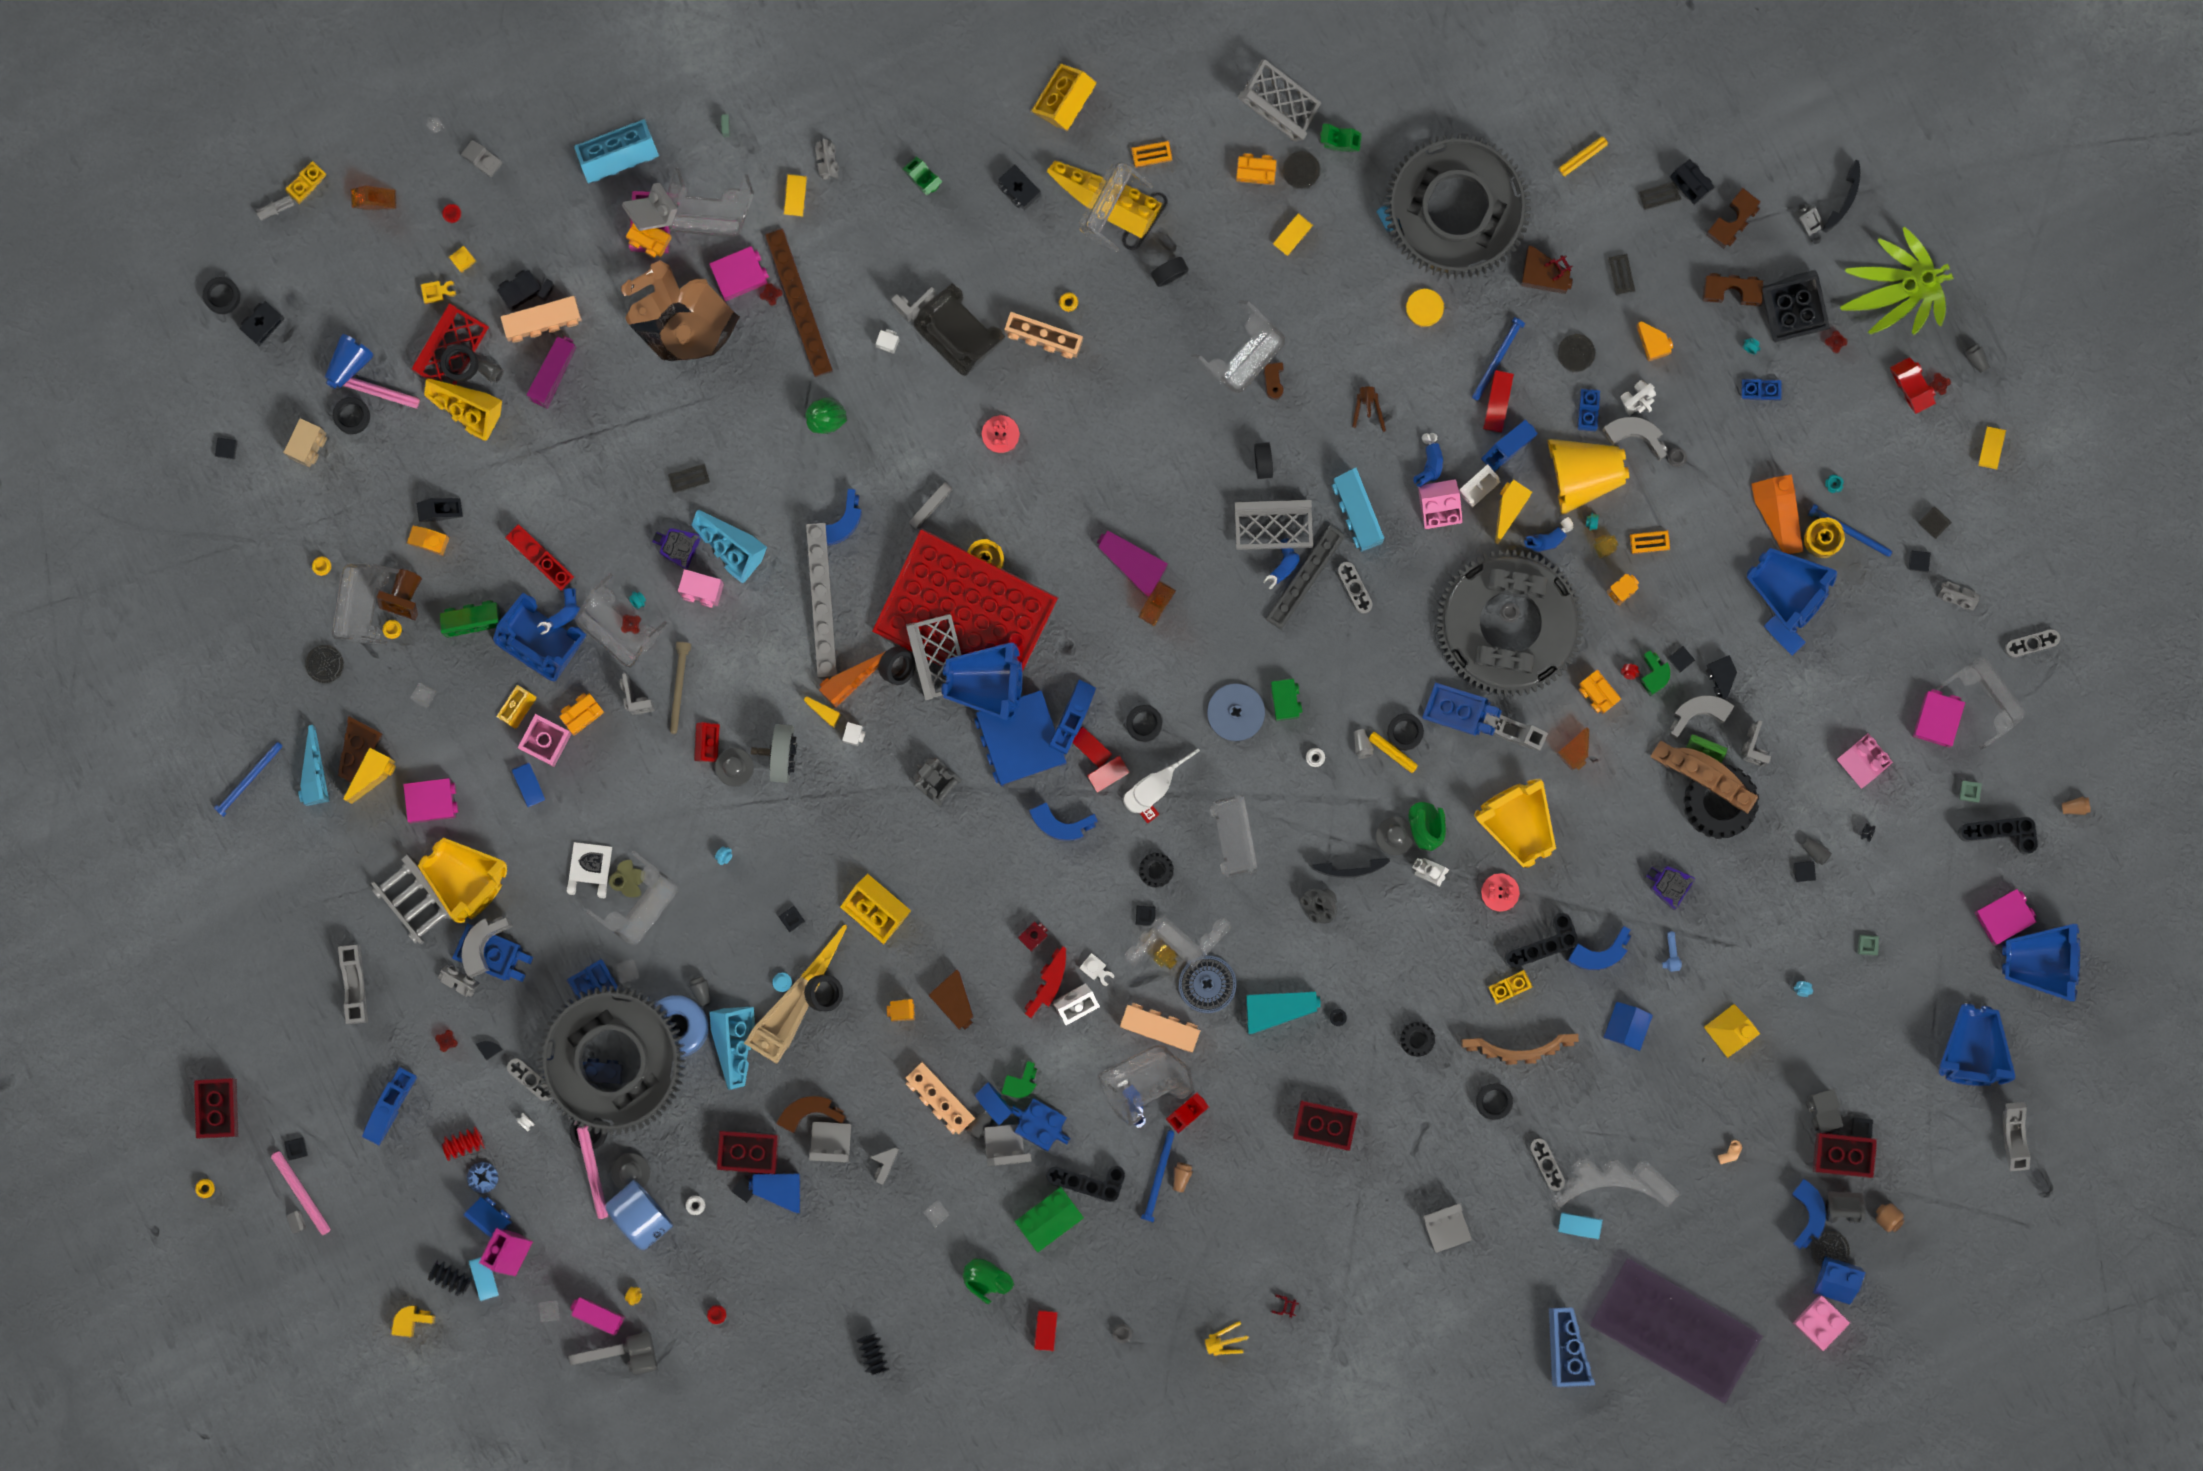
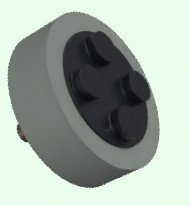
[751,724,797,783]

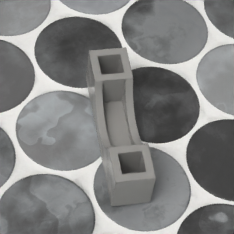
[338,945,368,1025]

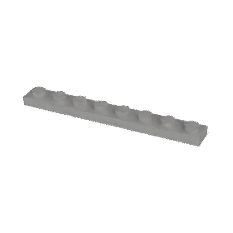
[806,523,837,677]

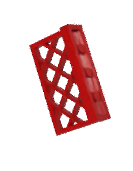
[411,303,489,385]

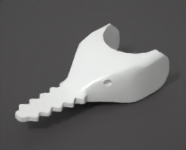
[1123,749,1200,813]

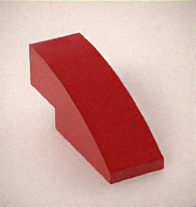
[1483,370,1514,433]

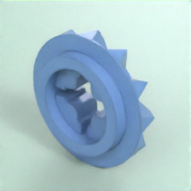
[467,1162,498,1193]

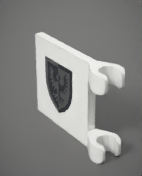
[567,842,612,899]

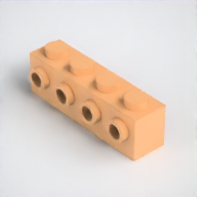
[500,296,582,343]
[1004,312,1083,359]
[1120,1003,1200,1053]
[906,1062,975,1134]

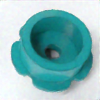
[1742,338,1761,355]
[1825,474,1844,493]
[1586,512,1599,531]
[628,591,646,609]

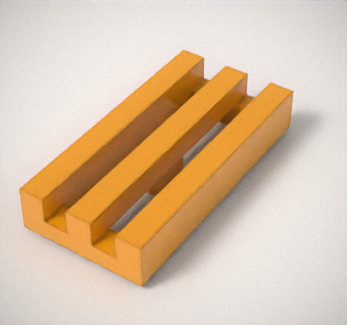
[1132,141,1172,167]
[1630,530,1670,554]

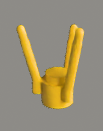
[1205,1321,1248,1356]

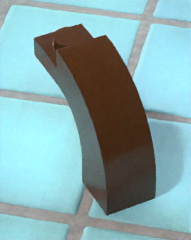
[776,1096,846,1133]

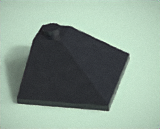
[1762,270,1830,343]

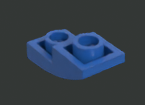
[1742,379,1782,400]
[1578,389,1600,431]
[1764,615,1806,656]
[511,762,545,807]
[975,1082,1013,1125]

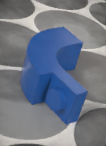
[826,489,862,546]
[1029,802,1098,841]
[1567,926,1631,970]
[1792,1179,1826,1250]

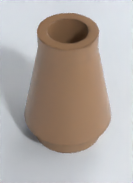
[2062,796,2091,815]
[1173,1162,1193,1192]

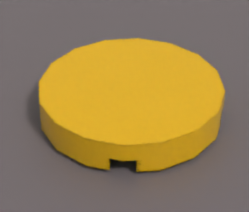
[1406,289,1444,327]

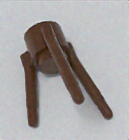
[1352,386,1386,432]

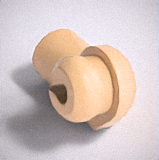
[1718,1140,1742,1165]

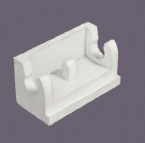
[1459,464,1501,507]

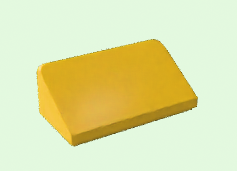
[496,685,536,729]

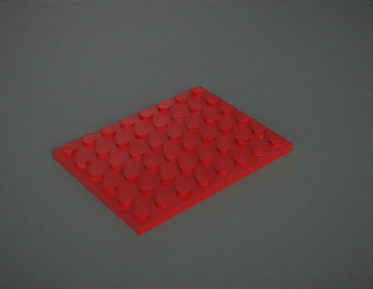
[872,529,1059,673]

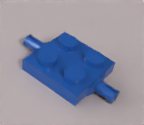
[1012,1098,1070,1151]

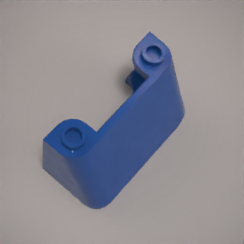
[493,593,586,681]

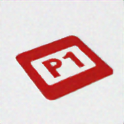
[1140,805,1159,823]

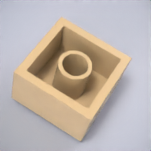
[283,418,327,468]

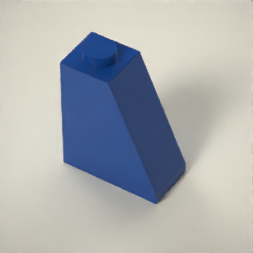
[1481,419,1538,472]
[749,1174,800,1213]

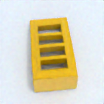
[804,697,841,728]

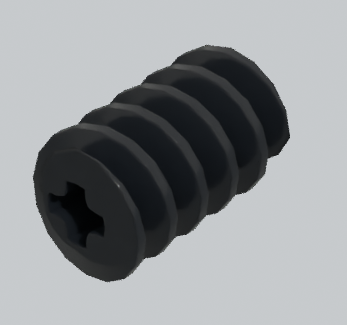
[428,1260,472,1296]
[856,1333,890,1376]

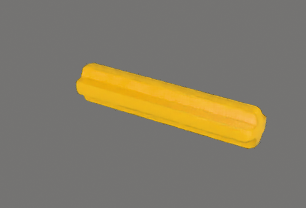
[1559,136,1608,176]
[1368,732,1418,773]

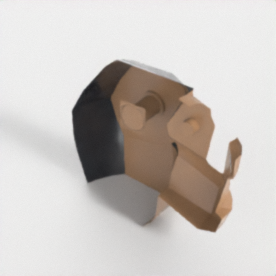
[621,260,740,361]

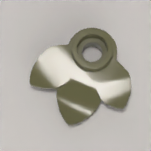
[609,860,647,898]

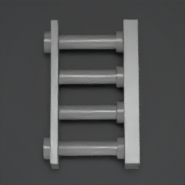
[372,855,453,944]

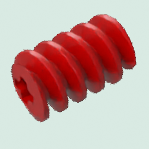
[442,1126,485,1161]

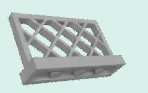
[1238,59,1321,141]
[1235,500,1313,550]
[906,614,961,700]

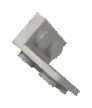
[622,183,677,231]
[891,287,936,323]
[620,673,655,715]
[1741,720,1771,767]
[809,1122,851,1163]
[983,1124,1031,1166]
[1422,1203,1471,1253]

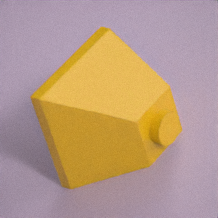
[1703,1004,1760,1058]

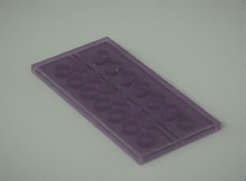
[1589,1258,1763,1404]

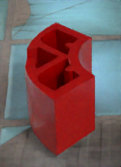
[1890,357,1936,414]

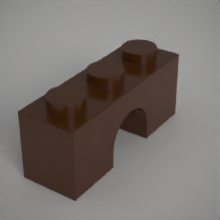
[1706,188,1761,249]
[1703,273,1764,306]

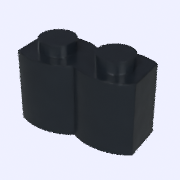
[497,270,541,312]

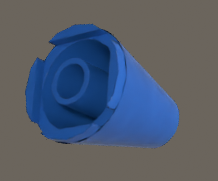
[324,334,373,389]

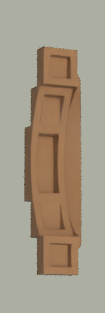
[1650,741,1758,814]
[1461,1034,1579,1065]

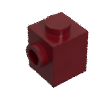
[1018,922,1048,952]

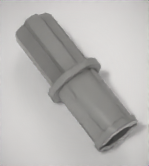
[256,196,294,221]

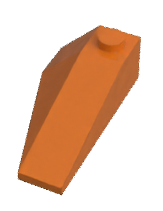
[1751,474,1803,554]
[819,651,886,708]

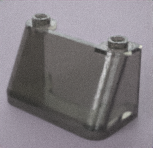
[914,283,1006,376]

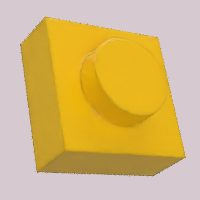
[449,246,476,273]

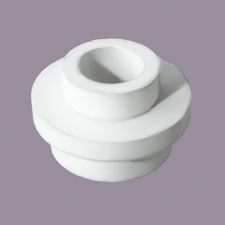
[1306,748,1325,767]
[686,1196,705,1215]

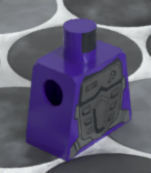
[652,528,701,570]
[1646,866,1696,910]

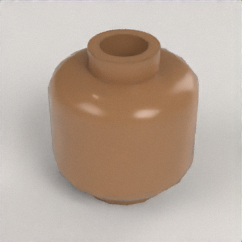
[1875,1203,1905,1232]

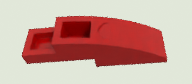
[505,524,574,591]
[1024,946,1066,1019]

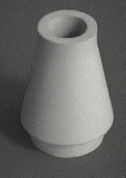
[1353,729,1374,759]

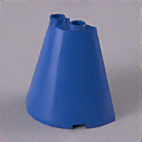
[1747,548,1837,633]
[941,643,1023,720]
[2002,924,2080,1001]
[1939,1003,2015,1086]

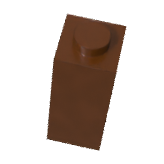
[1521,246,1573,294]
[928,970,974,1030]

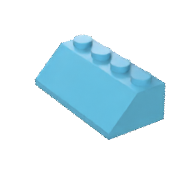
[574,119,659,183]
[1332,468,1384,552]

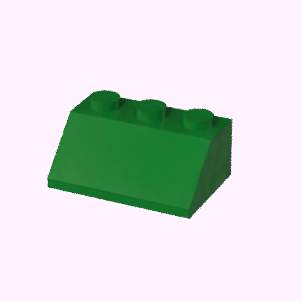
[440,600,501,638]
[1014,1187,1084,1253]

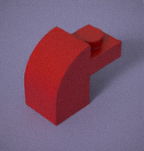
[1166,1093,1209,1134]

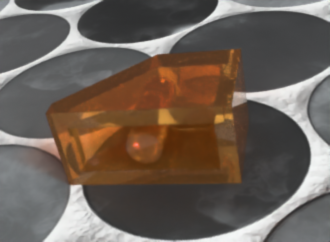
[351,185,396,210]
[1138,581,1176,626]
[1557,727,1589,771]

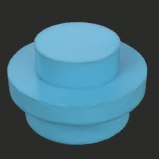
[715,846,732,865]
[773,973,792,992]
[1794,981,1813,997]

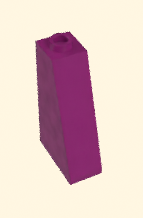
[526,336,577,409]
[1097,530,1168,599]

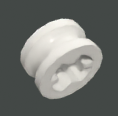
[516,1113,535,1131]

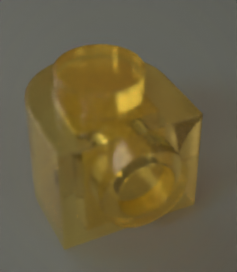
[1593,535,1618,559]
[1153,943,1178,970]

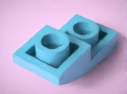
[1558,1212,1603,1239]
[469,1257,499,1301]

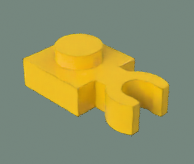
[421,281,456,304]

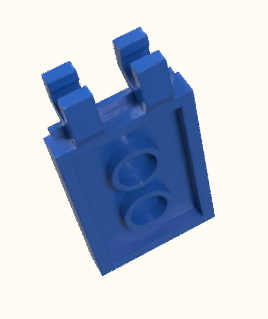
[1422,683,1502,736]
[452,923,534,982]

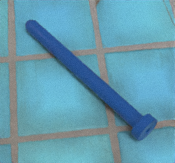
[1473,317,1525,401]
[1808,504,1892,557]
[214,742,282,817]
[1141,1130,1175,1222]

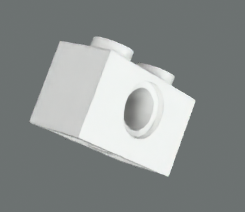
[1052,983,1100,1025]

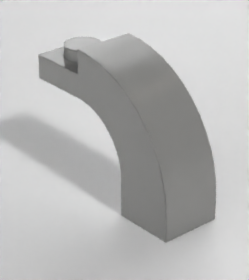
[1602,417,1667,461]
[1669,696,1734,739]
[1484,714,1548,751]
[462,917,513,978]
[2003,1102,2030,1171]

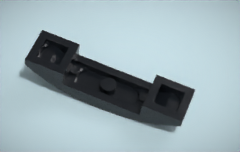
[1823,160,1860,233]
[1312,858,1390,878]

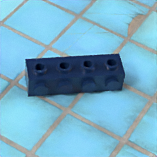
[542,1055,623,1085]

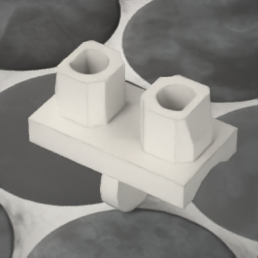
[1620,380,1656,416]
[1413,858,1449,886]

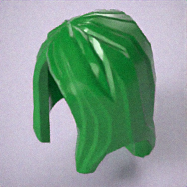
[805,397,847,434]
[1408,802,1446,851]
[963,1258,1014,1304]

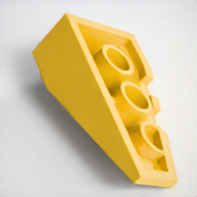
[424,378,502,441]

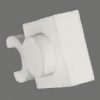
[1080,953,1114,986]

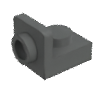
[1793,204,1825,236]

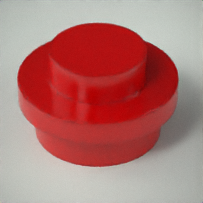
[442,204,461,223]
[1621,664,1640,680]
[707,1305,727,1324]

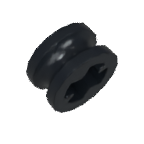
[1860,823,1876,842]
[1330,1009,1347,1026]

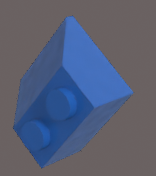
[464,1196,512,1238]
[1813,1256,1865,1305]

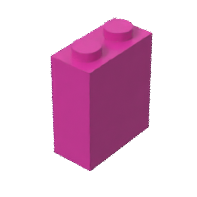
[709,246,769,302]
[1913,689,1965,748]
[403,778,459,824]
[1974,889,2037,946]
[479,1228,533,1276]
[570,1297,625,1335]

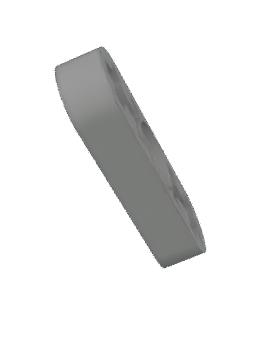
[909,482,953,529]
[1338,562,1372,614]
[2005,629,2060,658]
[507,1059,553,1101]
[1530,1139,1565,1191]
[568,1344,625,1365]

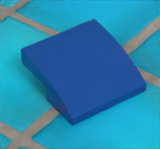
[567,959,618,998]

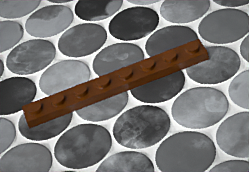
[765,228,833,377]

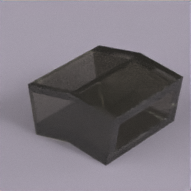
[1918,506,1952,539]

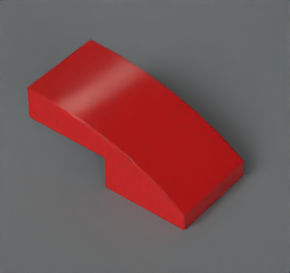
[1072,726,1112,768]

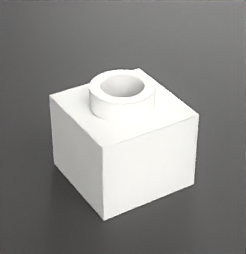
[876,329,899,354]
[842,722,865,746]

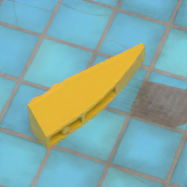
[1047,160,1162,238]

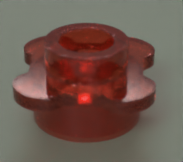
[760,283,782,306]
[1825,331,1848,353]
[1929,373,1951,395]
[621,614,641,634]
[435,1030,458,1052]

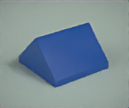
[1603,1002,1653,1051]

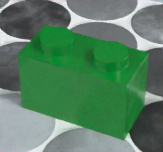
[1271,679,1302,721]

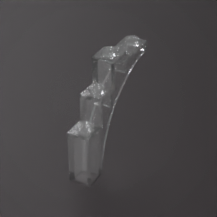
[1551,1157,1681,1210]

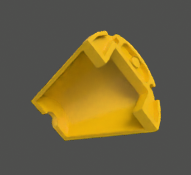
[1547,439,1629,515]
[1474,779,1556,868]
[417,837,507,923]

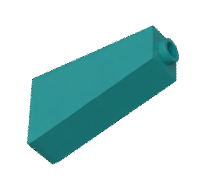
[1246,992,1321,1034]

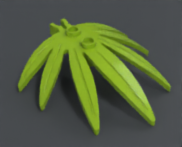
[1840,227,1954,335]

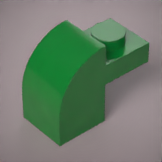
[1320,124,1362,152]
[903,157,942,195]
[1640,650,1670,696]
[1001,1061,1038,1098]

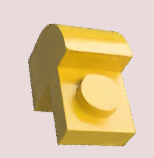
[391,1306,435,1337]

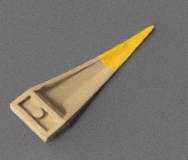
[744,925,847,1064]

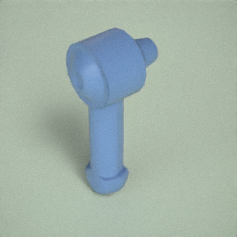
[1662,931,1682,972]

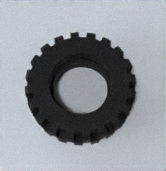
[1683,764,1759,839]

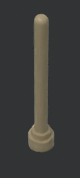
[670,642,691,734]

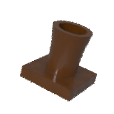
[377,569,422,621]

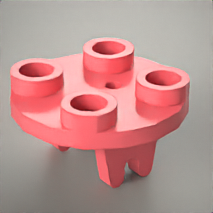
[982,415,1020,453]
[1481,873,1520,912]

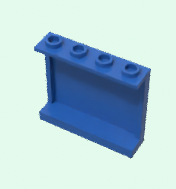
[974,690,1067,787]

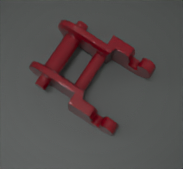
[1544,255,1573,281]
[1271,1294,1299,1318]

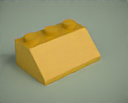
[1031,63,1097,131]
[840,874,911,944]

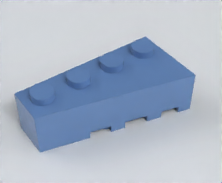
[1549,1307,1595,1387]

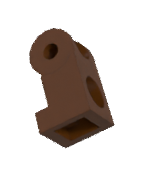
[1263,362,1284,400]

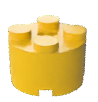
[1804,517,1845,558]
[967,539,1004,569]

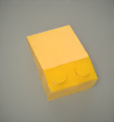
[1495,479,1532,544]
[343,748,396,804]

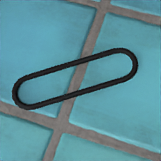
[1123,193,1168,250]

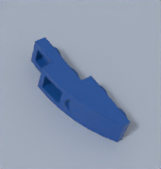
[1049,679,1096,755]
[362,1067,417,1146]

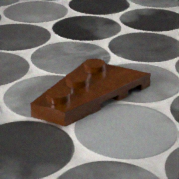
[338,716,383,783]

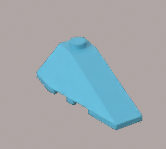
[692,510,767,583]
[298,725,329,806]
[710,1007,755,1090]

